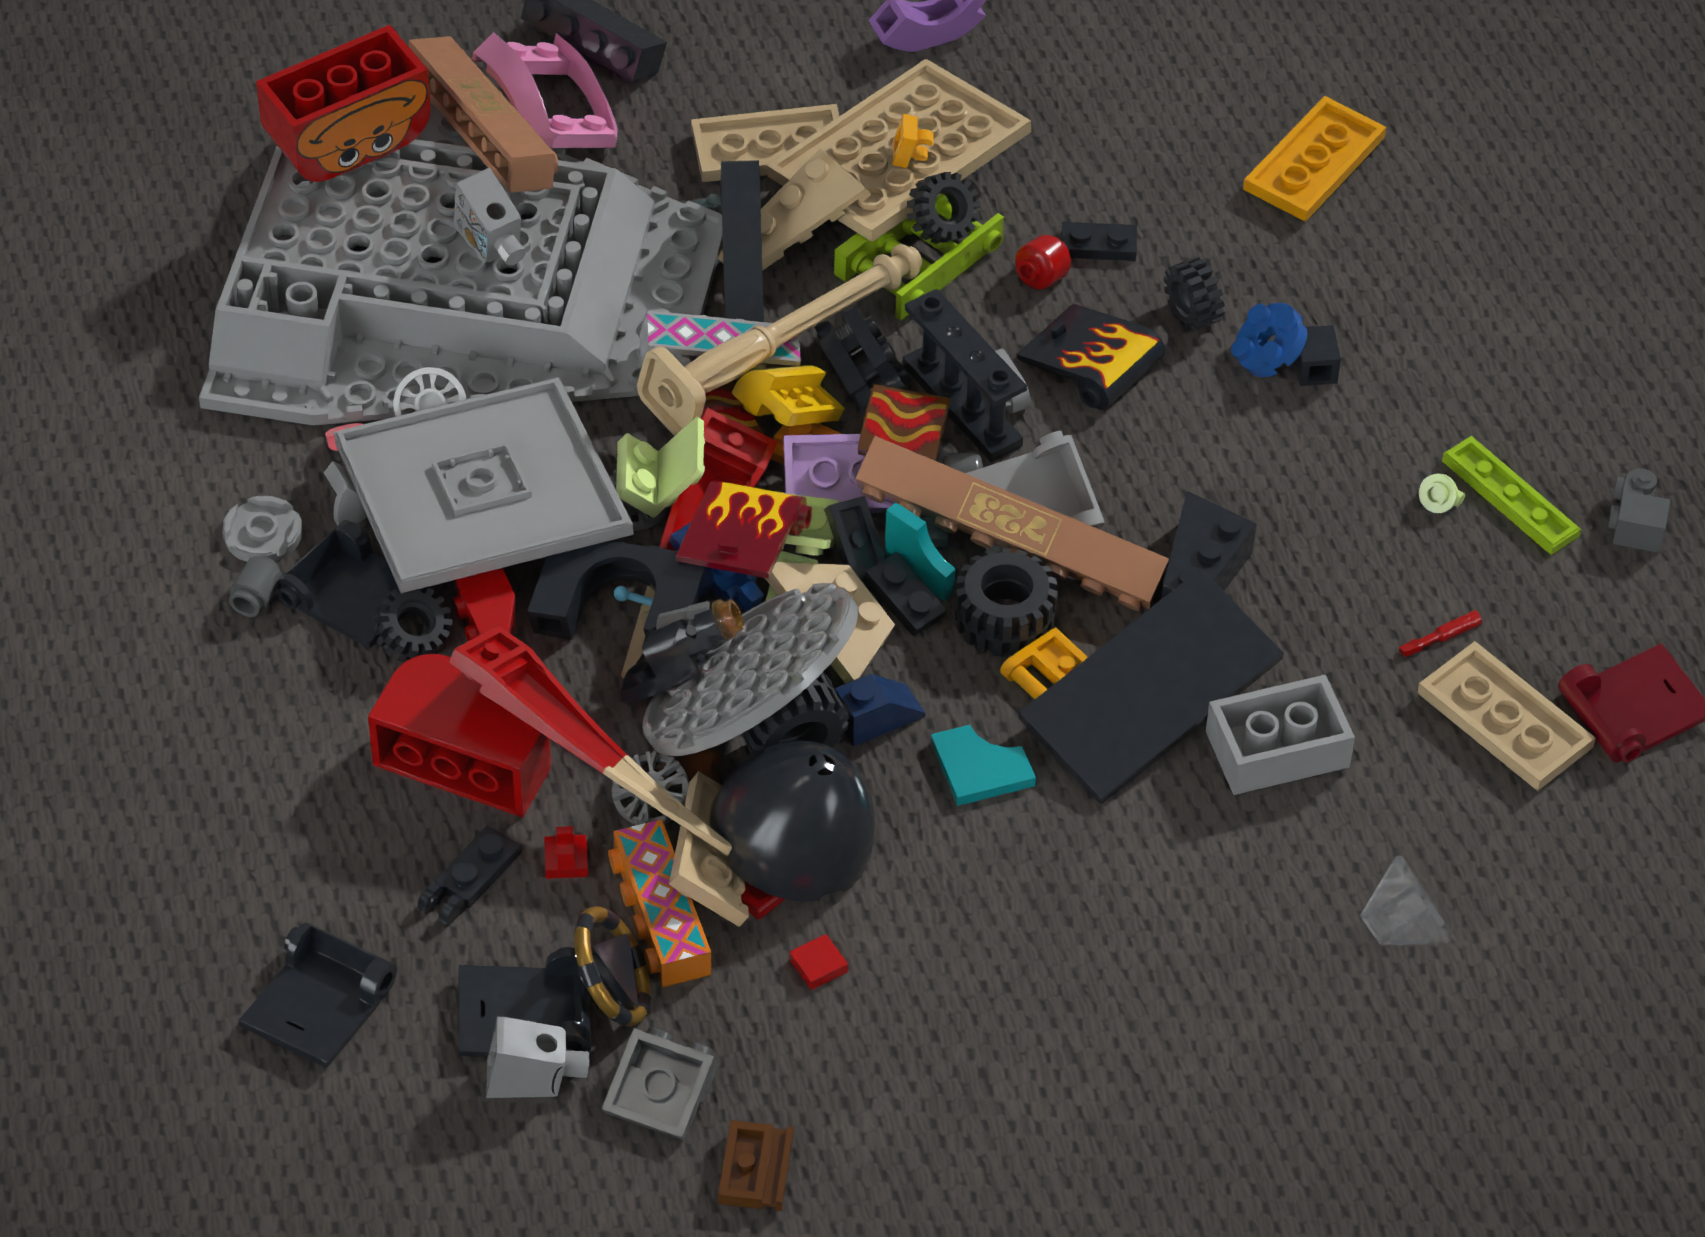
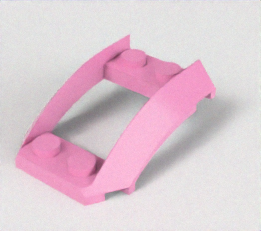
[472,32,618,148]

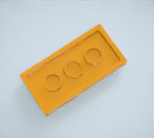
[1243,96,1387,222]

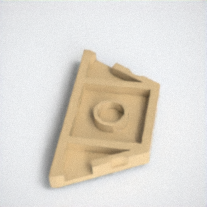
[765,562,895,684]

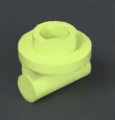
[1419,473,1465,513]

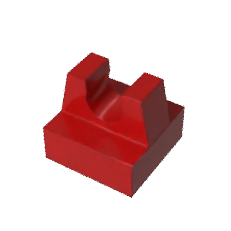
[544,826,588,879]

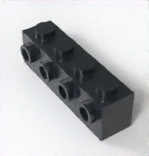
[521,0,667,83]

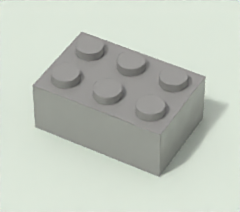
[1206,675,1355,795]

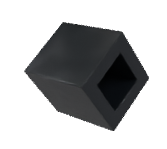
[1294,325,1341,386]

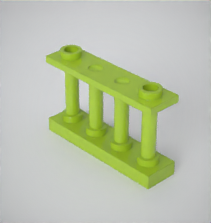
[834,194,1004,321]

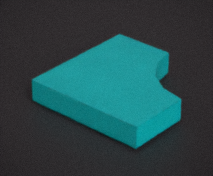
[885,502,955,601]
[930,725,1036,806]

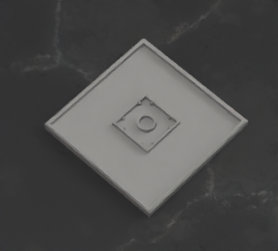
[334,377,633,593]

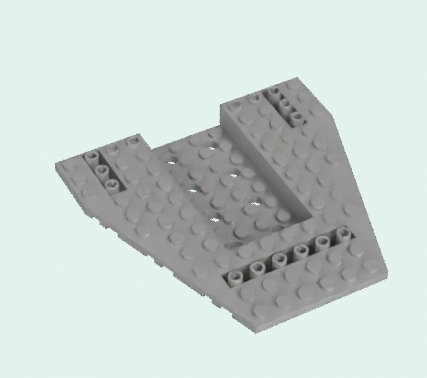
[199,101,723,425]

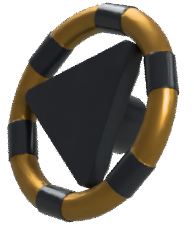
[574,906,651,1026]

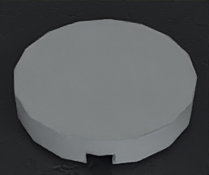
[222,496,302,562]

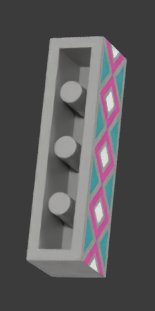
[640,310,801,380]

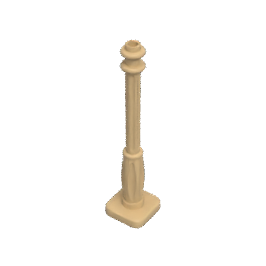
[637,244,922,436]

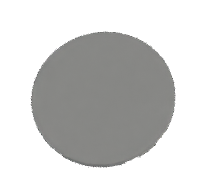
[642,583,858,756]

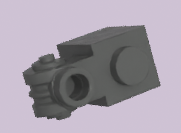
[1608,468,1670,553]

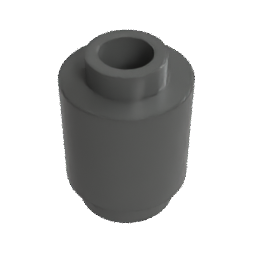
[229,557,283,617]

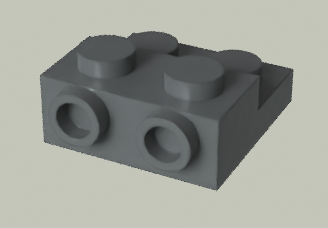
[602,1027,719,1141]

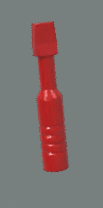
[1399,610,1482,657]

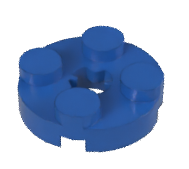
[1231,303,1307,377]

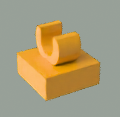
[892,113,934,169]

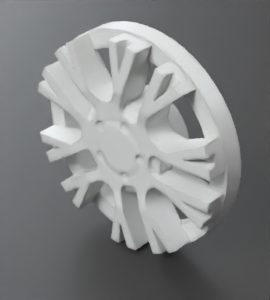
[393,367,467,417]

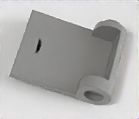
[965,431,1105,553]

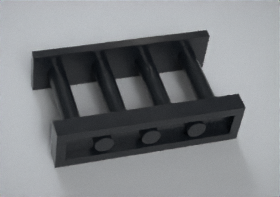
[902,289,1027,462]

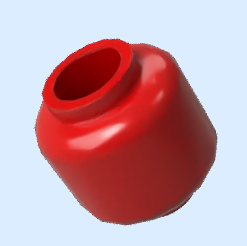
[1015,235,1071,290]

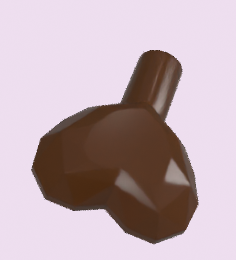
[654,747,722,783]

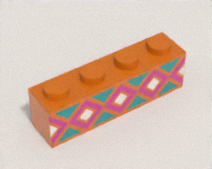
[608,819,711,987]

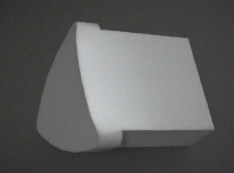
[324,461,367,526]

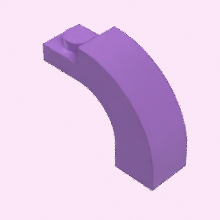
[869,0,986,52]

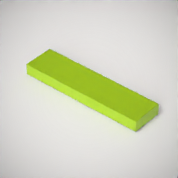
[1442,436,1581,555]

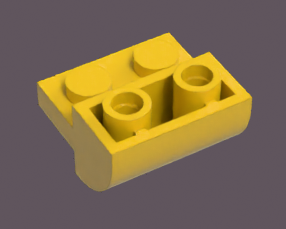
[731,366,845,426]

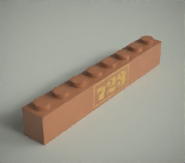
[409,36,558,193]
[855,436,1169,611]

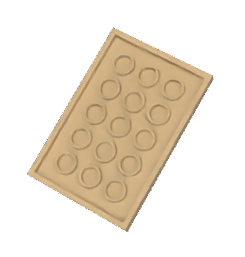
[767,59,1031,242]

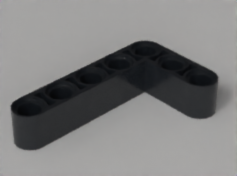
[720,160,764,322]

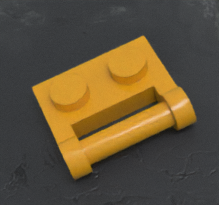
[1000,627,1088,699]

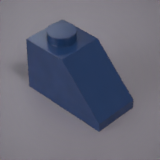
[835,674,926,746]

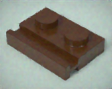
[718,1120,794,1212]

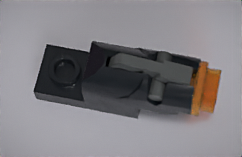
[621,599,744,706]

